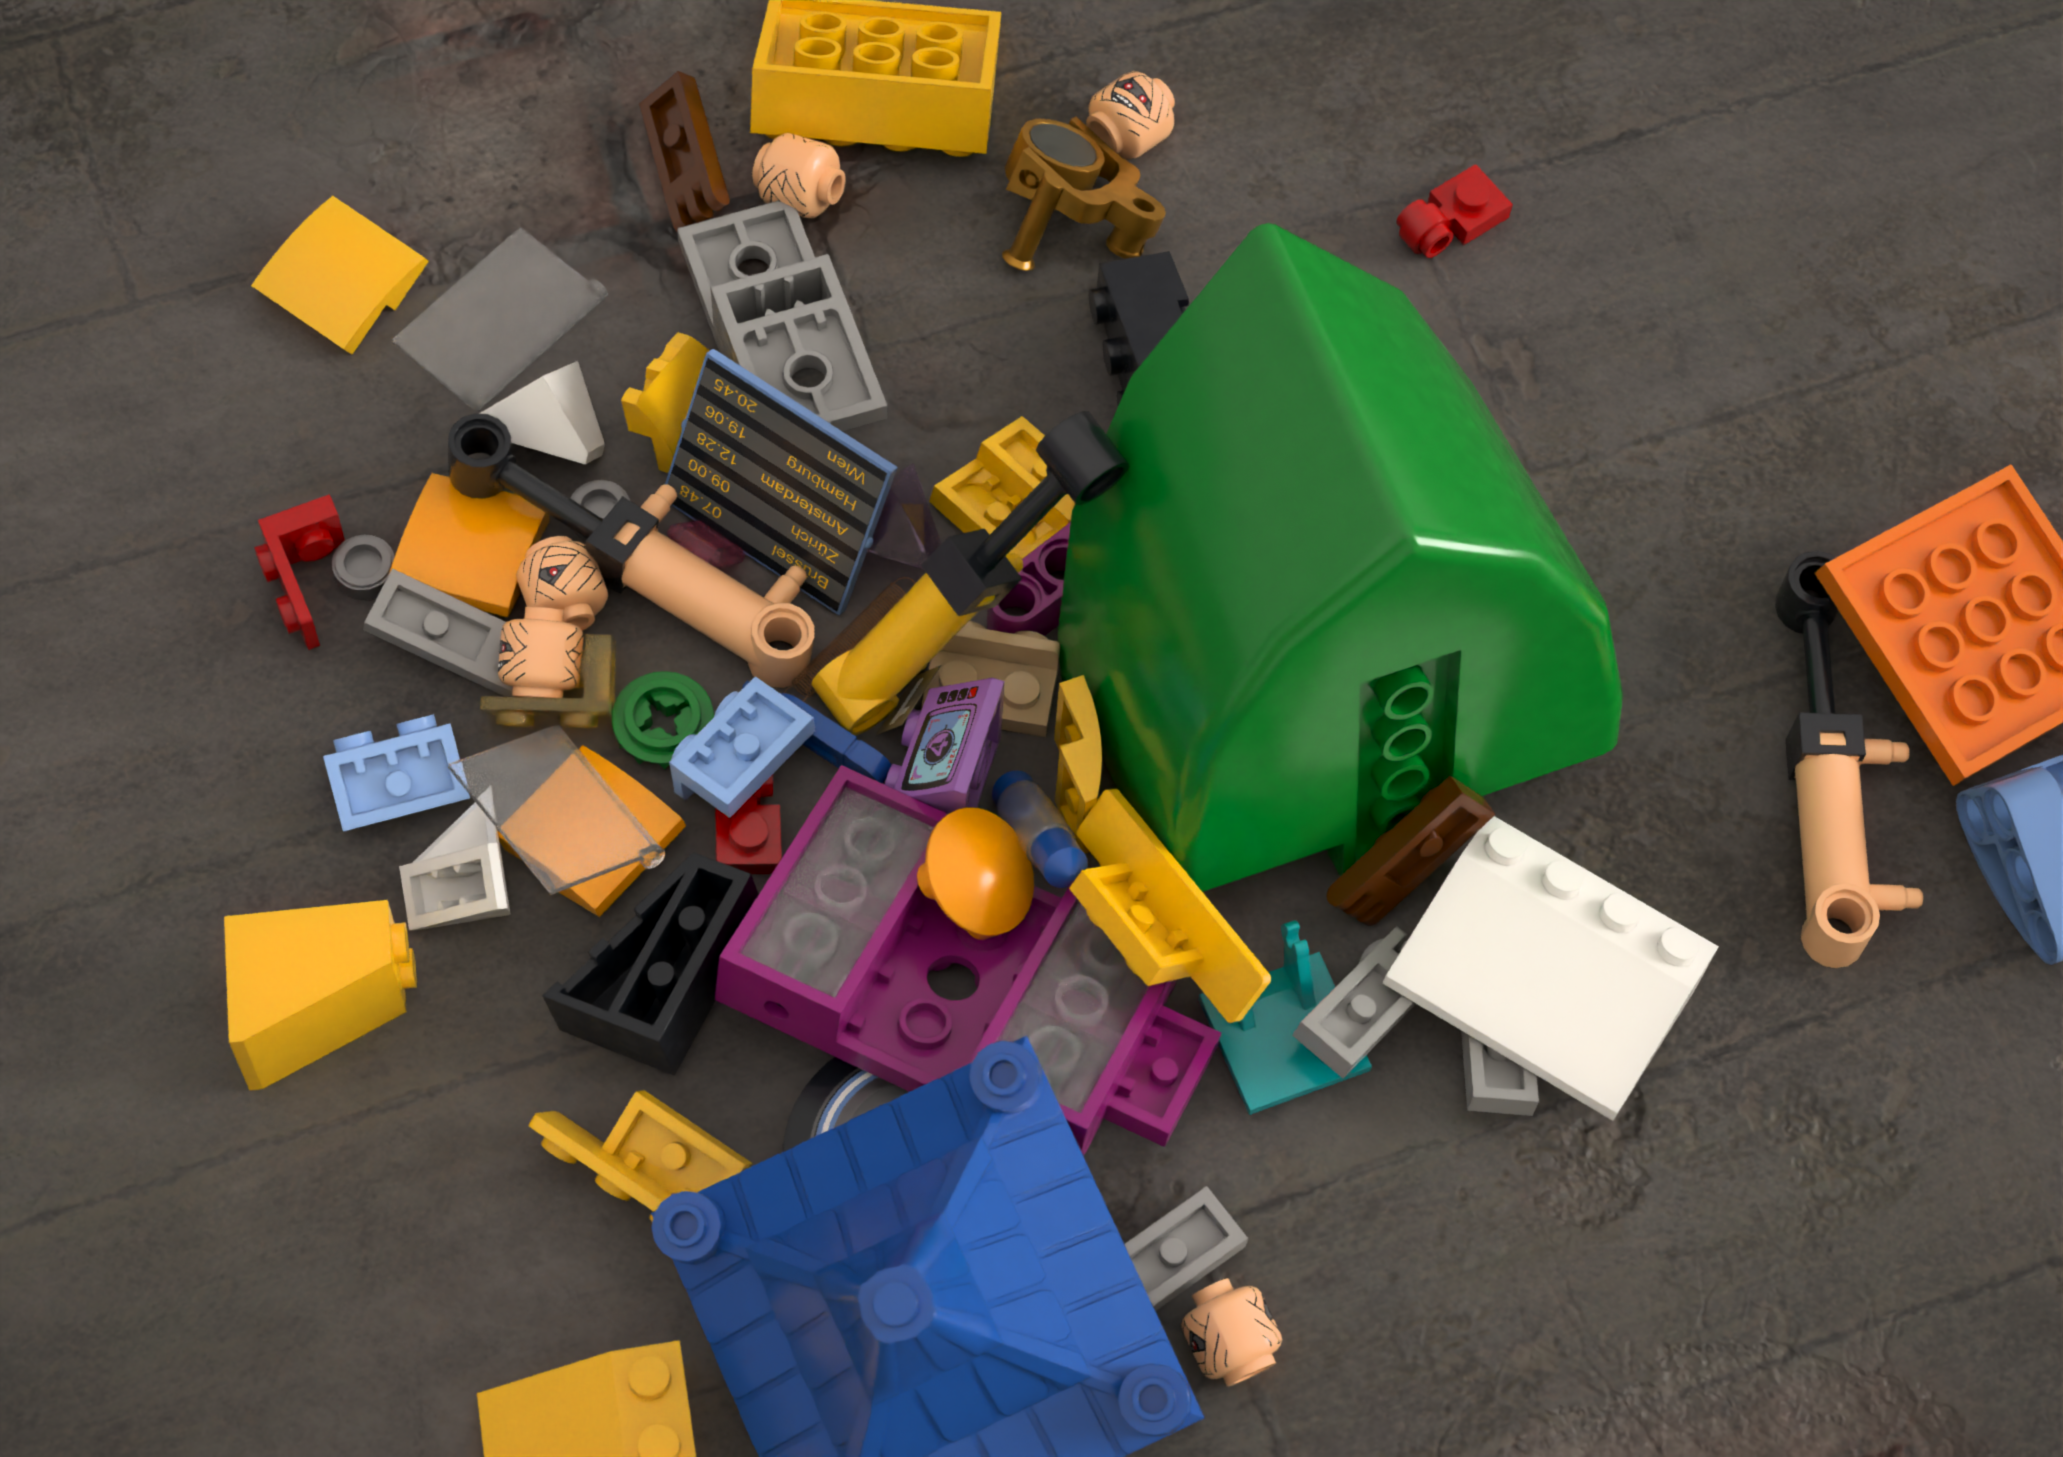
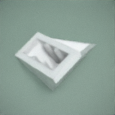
[479,361,605,464]
[399,787,511,931]

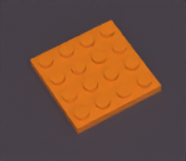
[1815,465,2063,786]

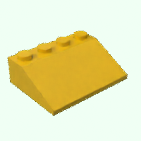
[750,0,1001,157]
[477,1340,697,1457]

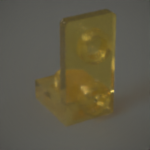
[480,634,616,728]

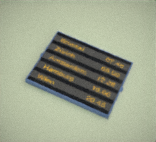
[665,349,898,615]

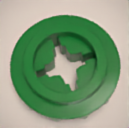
[612,671,714,769]

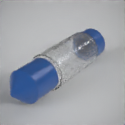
[992,770,1088,888]

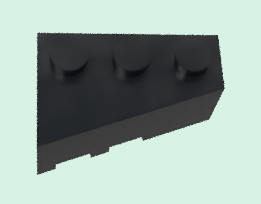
[1089,251,1189,406]
[542,852,759,1076]

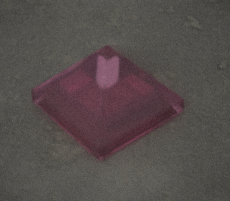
[667,521,746,569]

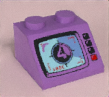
[884,678,1005,814]

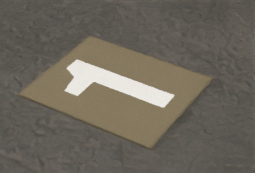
[876,665,941,735]

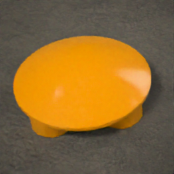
[917,808,1034,940]

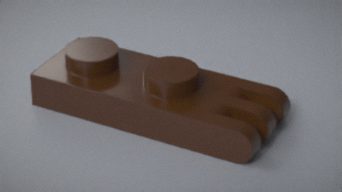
[639,71,730,231]
[1327,776,1496,926]

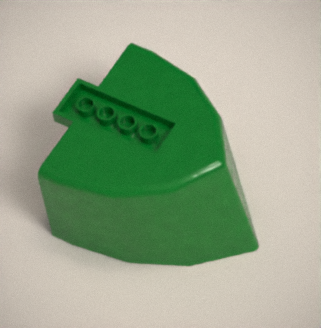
[1058,223,1623,892]

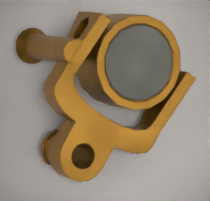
[1002,116,1166,271]

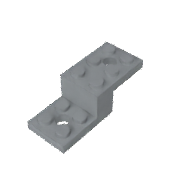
[677,201,887,431]

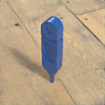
[742,680,892,784]

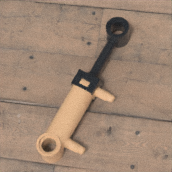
[448,413,814,688]
[1775,551,1923,968]

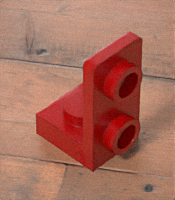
[254,494,345,650]

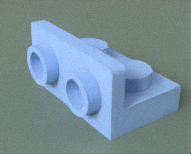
[669,676,815,818]
[323,714,470,832]

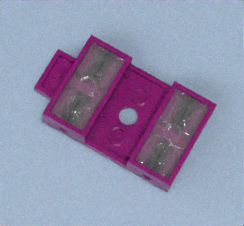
[715,765,1222,1156]

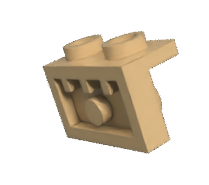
[921,621,1061,737]

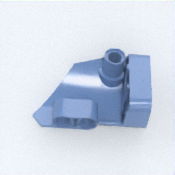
[1956,755,2063,965]

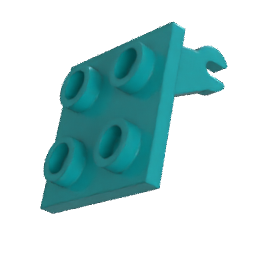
[1198,920,1372,1115]

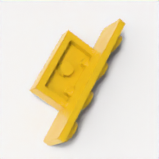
[1069,788,1271,1023]
[528,1090,753,1222]

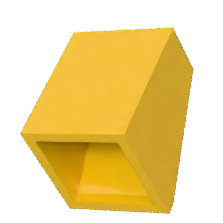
[224,900,417,1091]

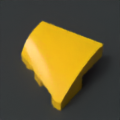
[621,332,710,473]

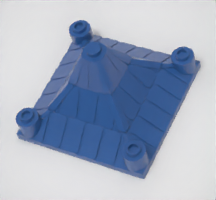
[651,1035,1205,1457]

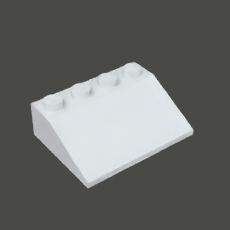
[1383,816,1718,1121]

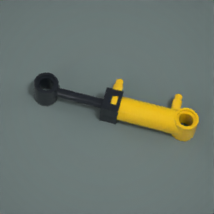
[811,411,1129,736]

